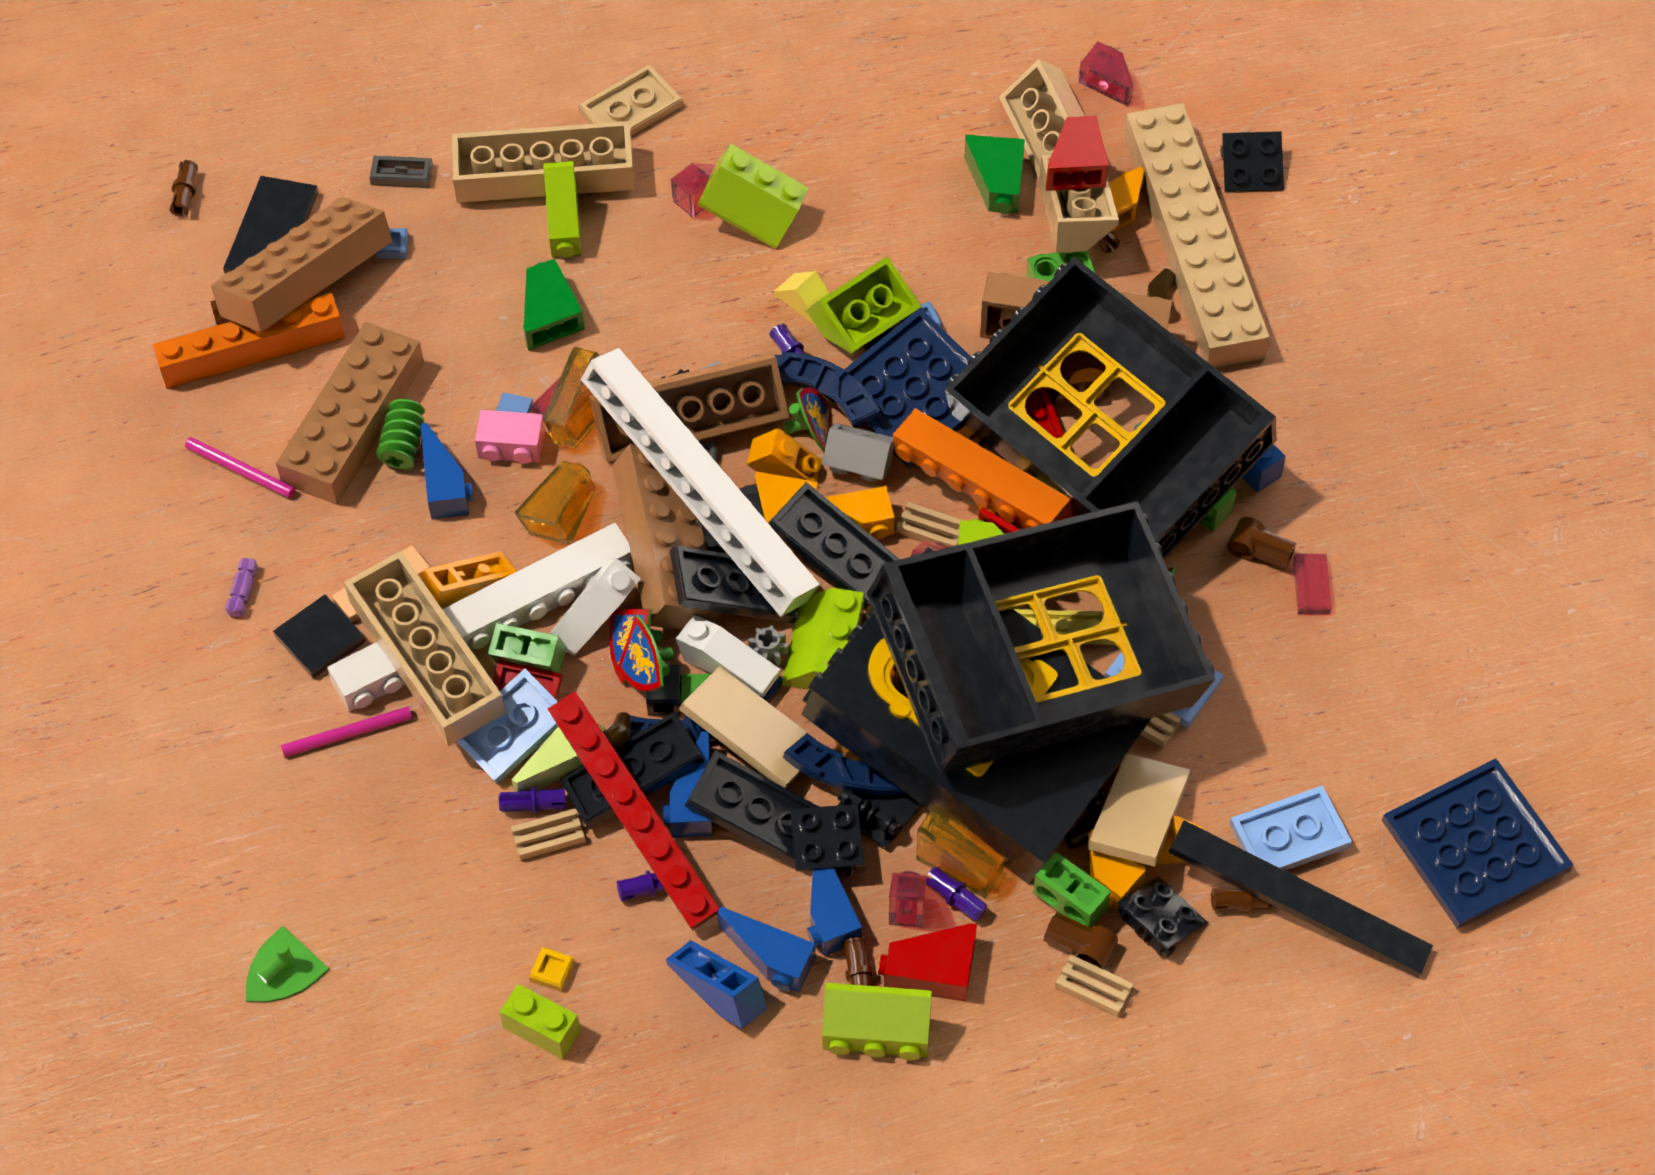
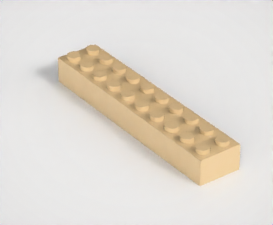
[1124,103,1269,368]

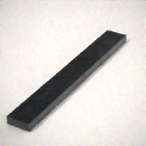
[1168,820,1433,978]

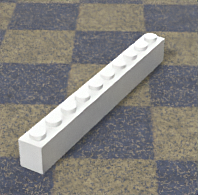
[581,348,820,617]
[327,523,634,712]

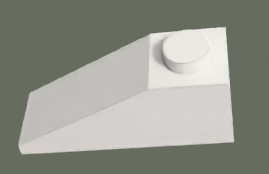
[549,558,641,656]
[676,615,781,697]

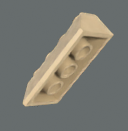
[999,59,1085,177]
[1039,154,1119,254]

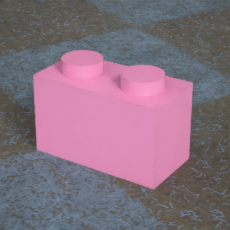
[475,410,545,464]

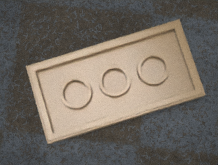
[679,666,818,788]
[1088,753,1190,867]

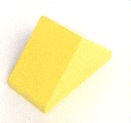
[774,271,830,326]

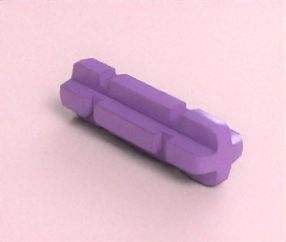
[225,558,258,618]

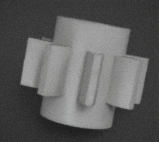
[748,625,789,665]

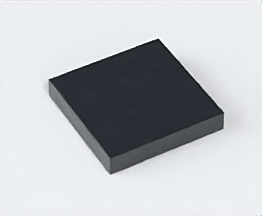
[273,594,365,678]

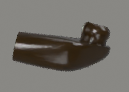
[1147,268,1176,314]
[603,712,632,750]
[1065,791,1108,849]

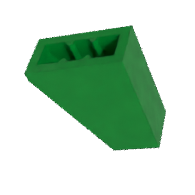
[964,134,1025,214]
[523,258,585,351]

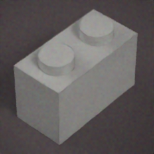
[822,423,894,482]

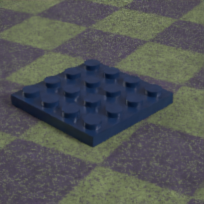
[844,307,971,470]
[1382,758,1574,929]

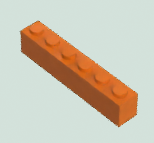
[152,293,345,389]
[893,408,1072,529]

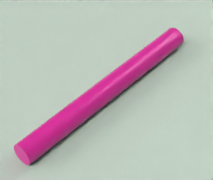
[185,437,296,499]
[281,706,412,758]

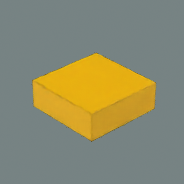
[529,947,575,992]

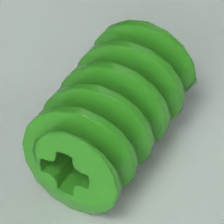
[376,399,425,470]

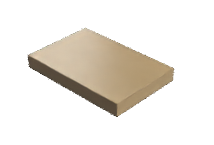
[578,64,683,137]

